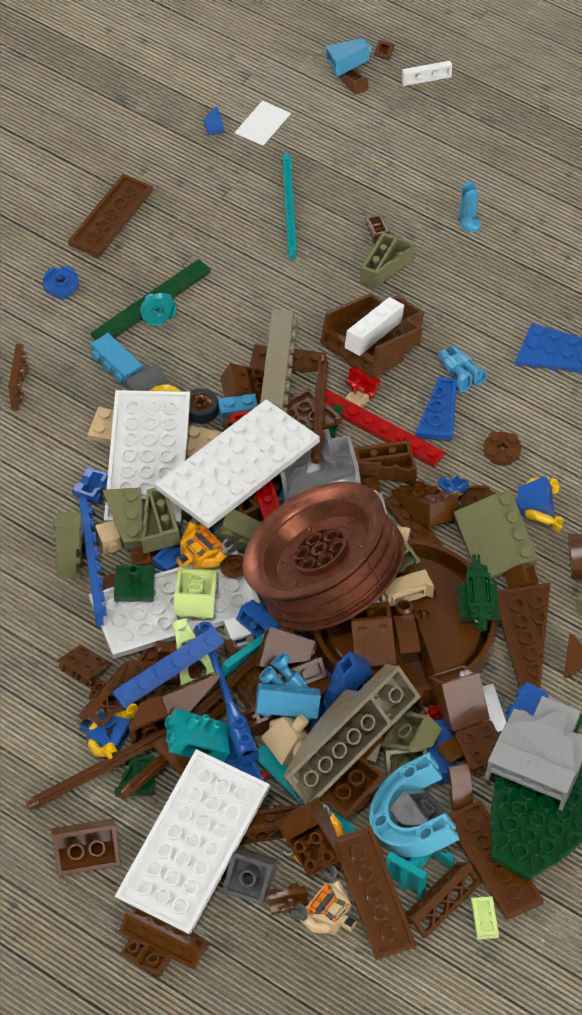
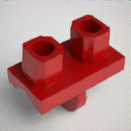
[345,366,381,399]

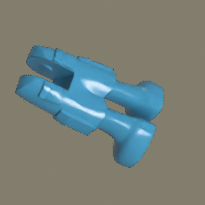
[457,181,481,232]
[437,345,487,392]
[259,652,310,688]

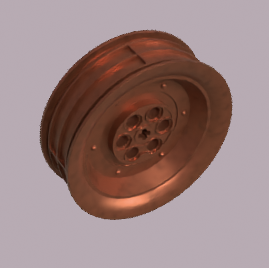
[242,481,405,631]

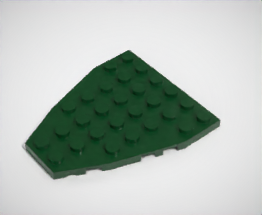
[490,766,582,881]

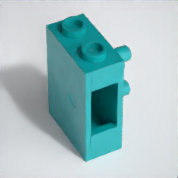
[165,708,230,762]

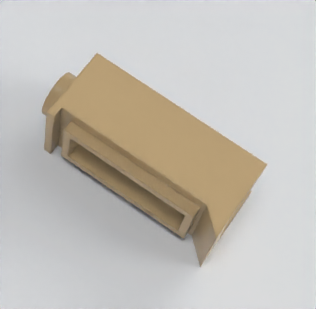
[379,569,434,607]

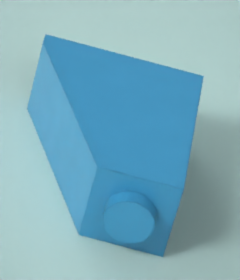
[326,38,371,76]

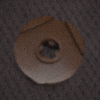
[483,431,521,466]

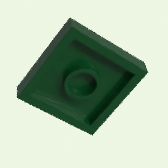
[114,564,155,602]

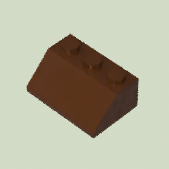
[51,818,121,876]

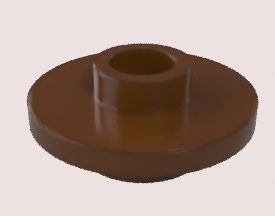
[220,555,244,578]

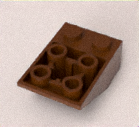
[220,363,264,405]
[391,481,459,527]
[349,602,396,668]
[276,797,343,877]

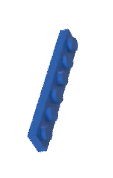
[112,626,224,709]

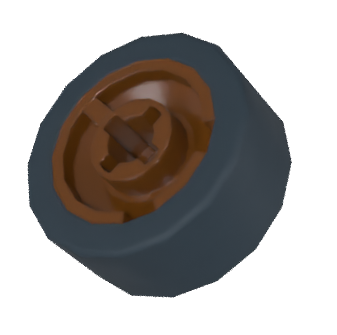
[189,388,218,424]

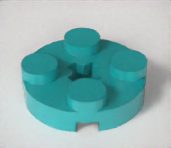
[140,293,177,326]

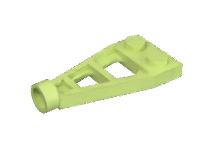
[171,618,219,698]

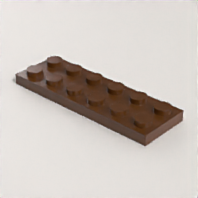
[68,174,153,258]
[448,800,544,921]
[336,826,417,961]

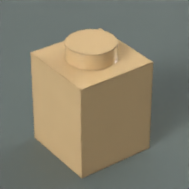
[95,520,122,554]

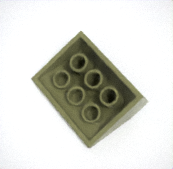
[453,490,538,580]

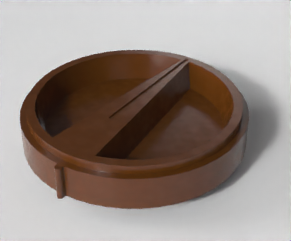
[311,539,497,711]

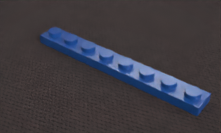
[79,497,107,626]

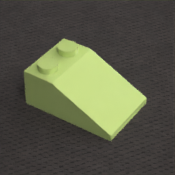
[173,568,217,619]

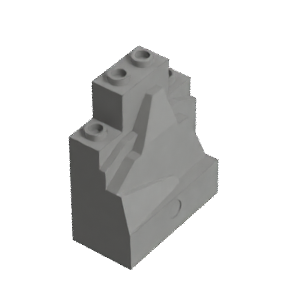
[279,429,361,502]
[485,696,582,811]

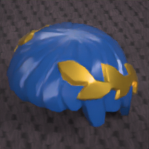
[436,475,469,497]

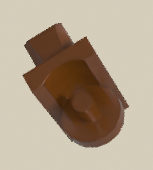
[268,882,308,915]

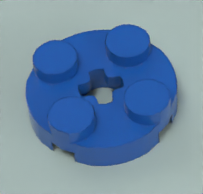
[43,266,79,300]

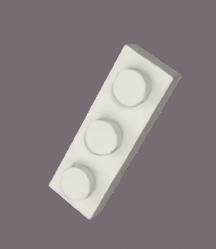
[402,61,452,86]

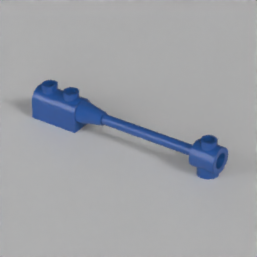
[236,599,359,691]
[193,622,258,765]

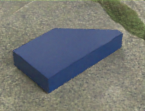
[204,106,224,135]

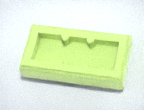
[471,896,499,940]

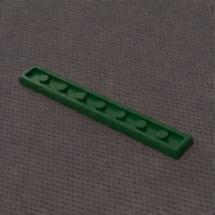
[91,259,211,340]

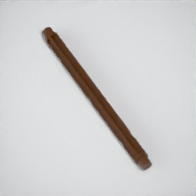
[310,355,328,464]
[190,627,296,716]
[119,695,237,799]
[26,728,167,810]

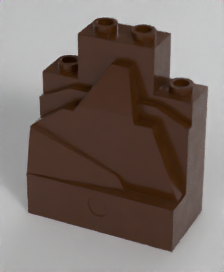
[320,293,425,379]

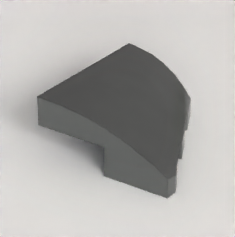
[125,364,167,391]

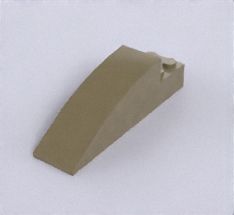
[283,664,421,804]

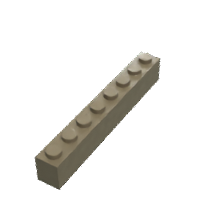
[260,310,298,414]

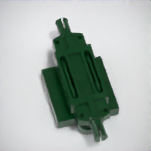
[457,554,500,632]

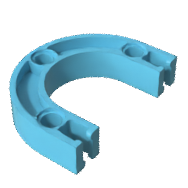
[369,753,459,858]

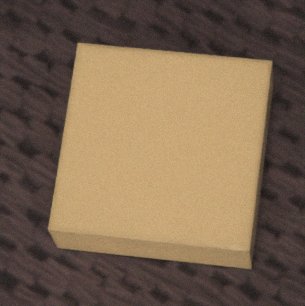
[345,390,369,407]

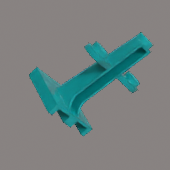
[386,849,455,900]

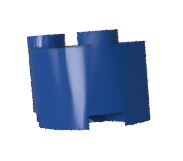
[72,467,108,504]

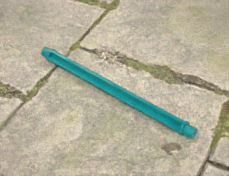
[282,153,298,260]

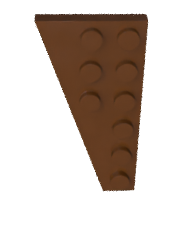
[285,388,342,431]
[498,582,551,688]

